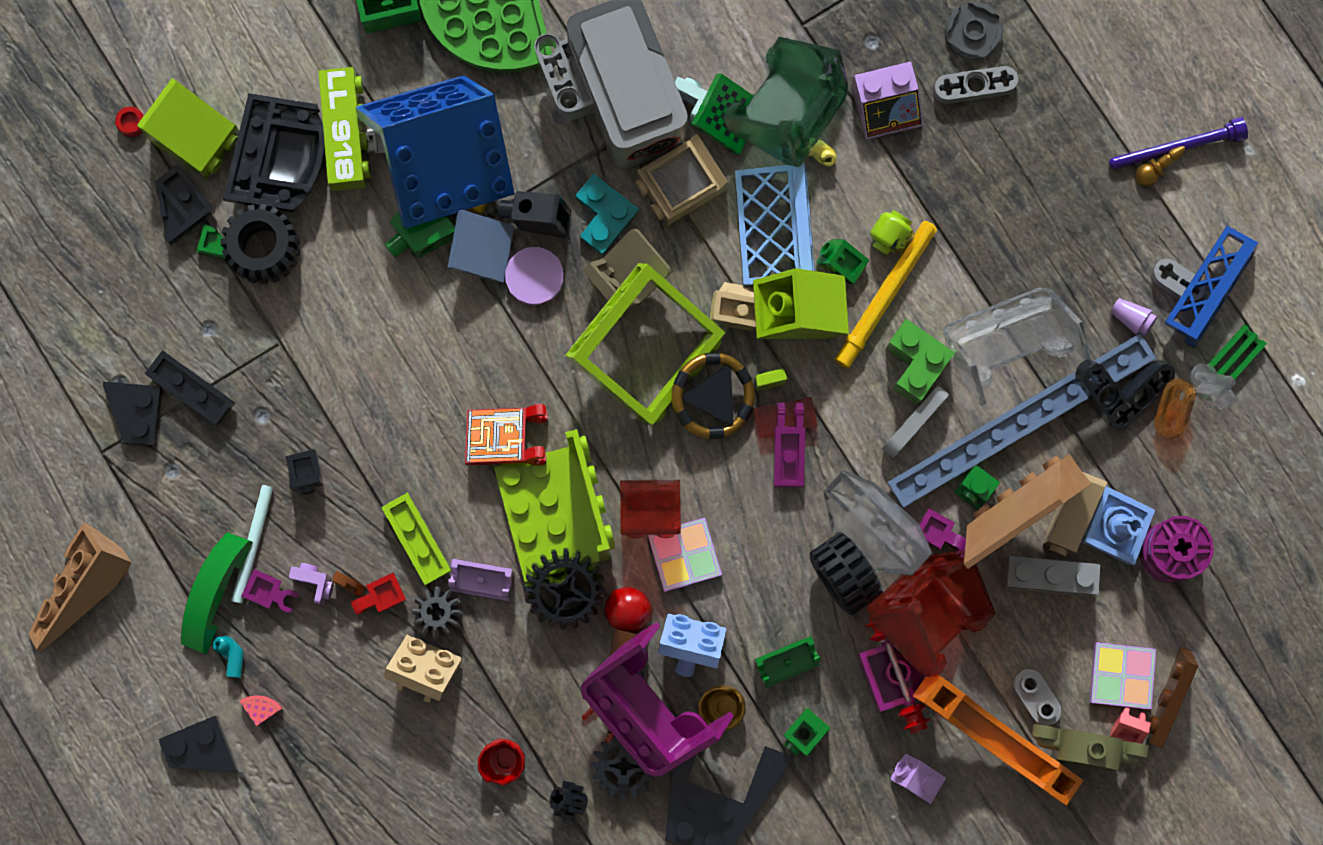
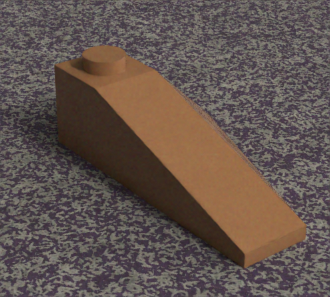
[28,522,132,651]

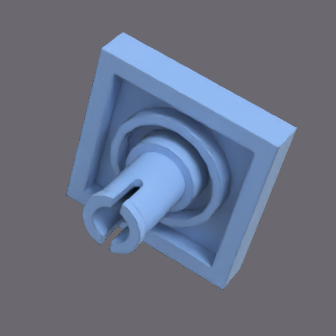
[1081,486,1155,565]
[657,614,726,677]

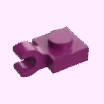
[914,509,966,553]

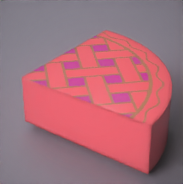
[240,696,283,726]

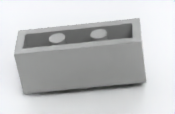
[1002,556,1100,597]

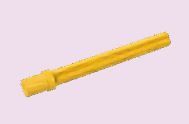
[834,221,937,369]

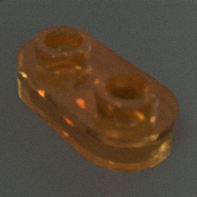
[1154,379,1196,439]

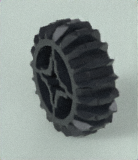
[524,548,606,630]

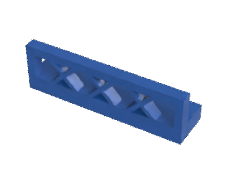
[1165,226,1258,348]

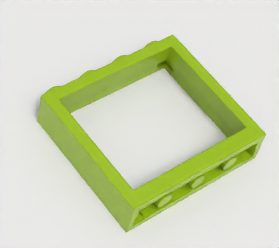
[565,263,725,425]

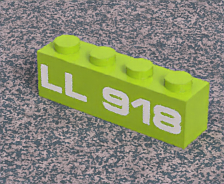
[318,67,371,191]

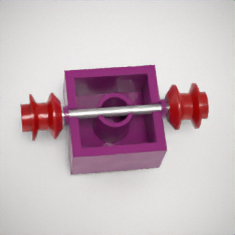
[856,612,932,734]

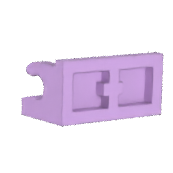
[448,559,514,601]

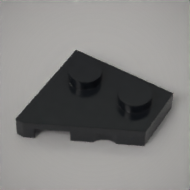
[155,164,215,245]
[103,381,163,447]

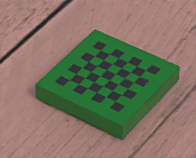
[691,73,765,154]

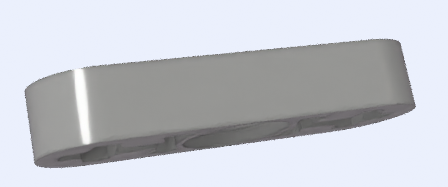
[933,66,1018,104]
[882,385,949,458]

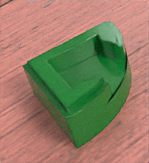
[196,224,226,260]

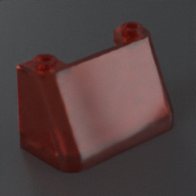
[867,550,996,677]

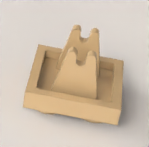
[383,635,462,703]

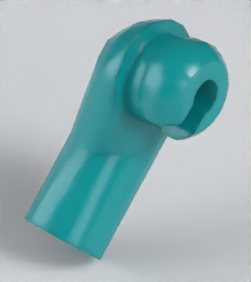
[213,636,244,678]

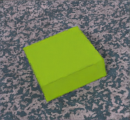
[754,368,787,391]

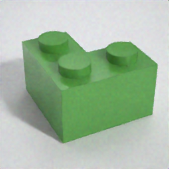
[886,319,955,406]

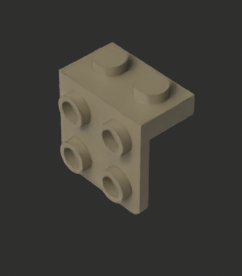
[582,229,671,314]

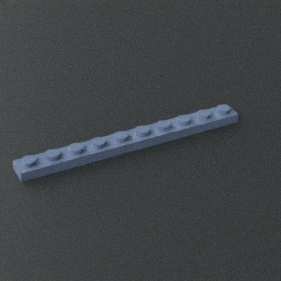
[886,333,1156,509]

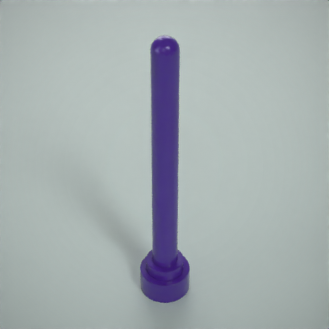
[1109,117,1248,169]

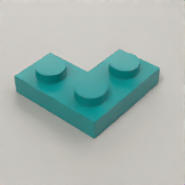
[575,173,639,256]

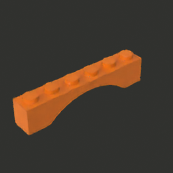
[913,671,1084,806]

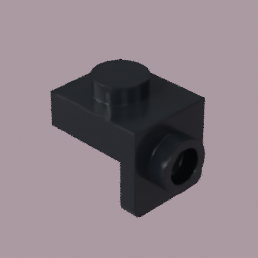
[286,449,324,495]

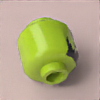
[870,210,914,255]

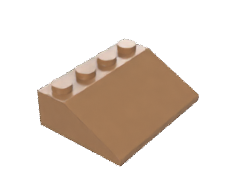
[964,454,1091,569]

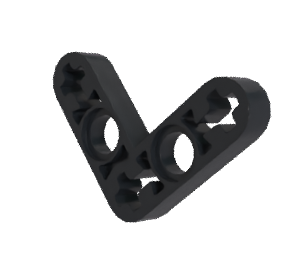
[1075,360,1175,430]

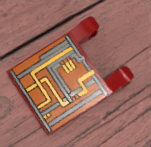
[465,404,548,466]

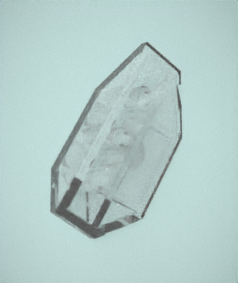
[824,470,932,575]

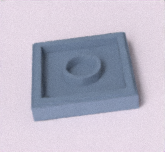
[447,210,514,283]

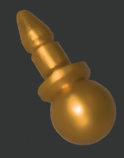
[1135,146,1185,187]

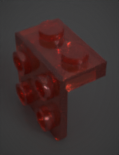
[620,480,681,539]

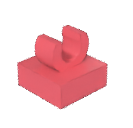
[1110,707,1151,744]

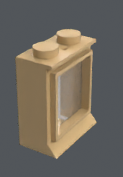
[635,134,728,226]

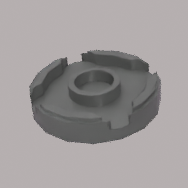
[945,2,1004,60]

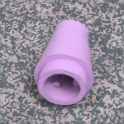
[1110,298,1157,337]

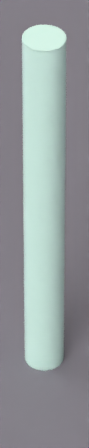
[231,485,274,604]

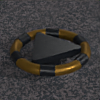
[672,352,755,440]

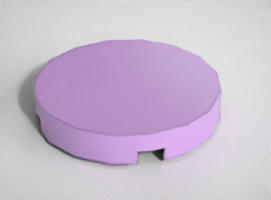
[505,247,564,306]

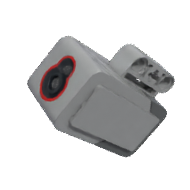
[534,0,688,169]

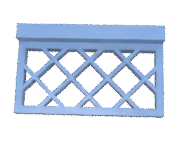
[735,160,815,286]

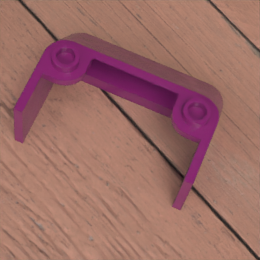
[581,622,734,777]

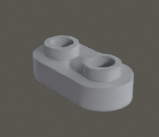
[1012,669,1061,726]

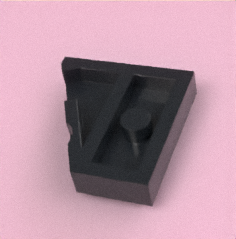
[158,716,238,772]

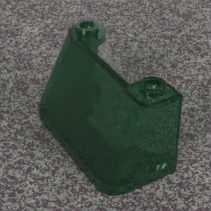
[723,36,848,168]

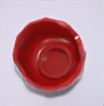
[604,586,653,633]
[478,739,525,786]

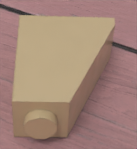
[1043,472,1107,557]

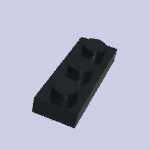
[144,350,235,427]

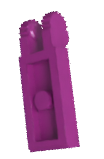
[773,403,806,487]

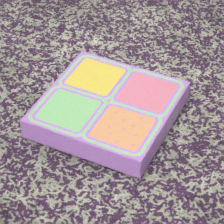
[647,518,722,592]
[1089,642,1156,710]

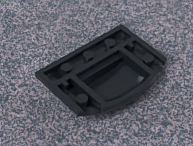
[223,93,325,212]

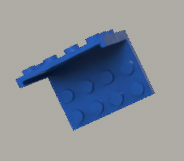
[355,75,515,228]

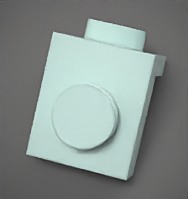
[675,77,707,123]

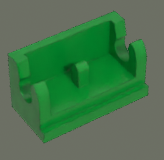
[754,636,821,688]

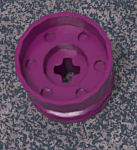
[1139,516,1214,583]

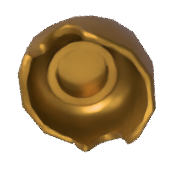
[698,685,746,730]

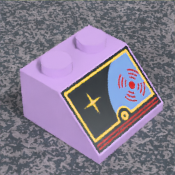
[851,62,923,140]

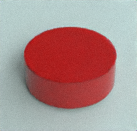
[115,106,144,138]

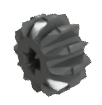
[411,587,463,639]

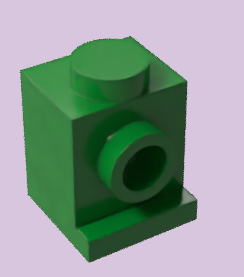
[954,465,1000,510]
[782,708,830,756]

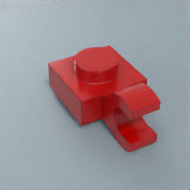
[350,572,407,615]

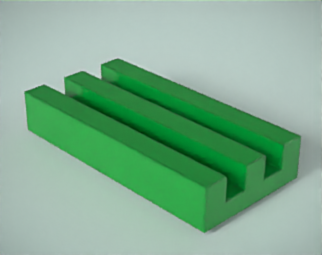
[1204,324,1267,388]

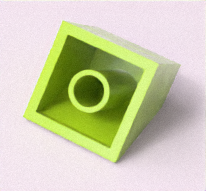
[137,78,239,180]
[753,268,849,339]

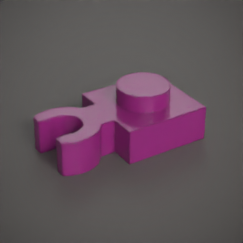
[241,569,299,613]

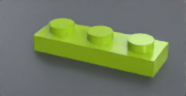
[381,492,452,586]

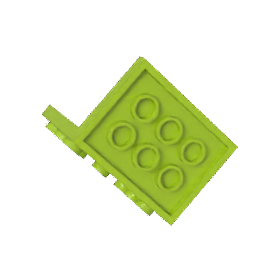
[494,429,616,583]

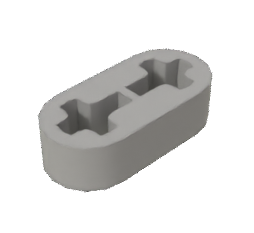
[1151,259,1205,304]

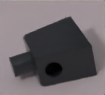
[498,191,571,238]

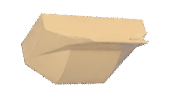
[710,282,756,331]

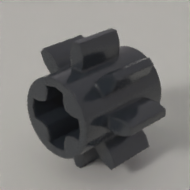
[550,781,588,821]

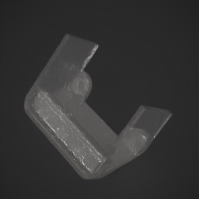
[943,287,1091,406]

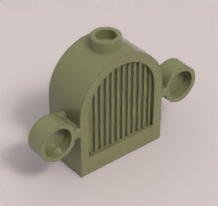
[1032,724,1149,771]

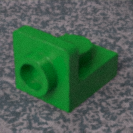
[816,239,870,284]

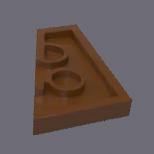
[1148,646,1198,748]

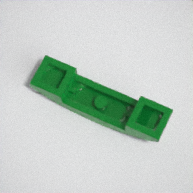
[181,532,253,655]

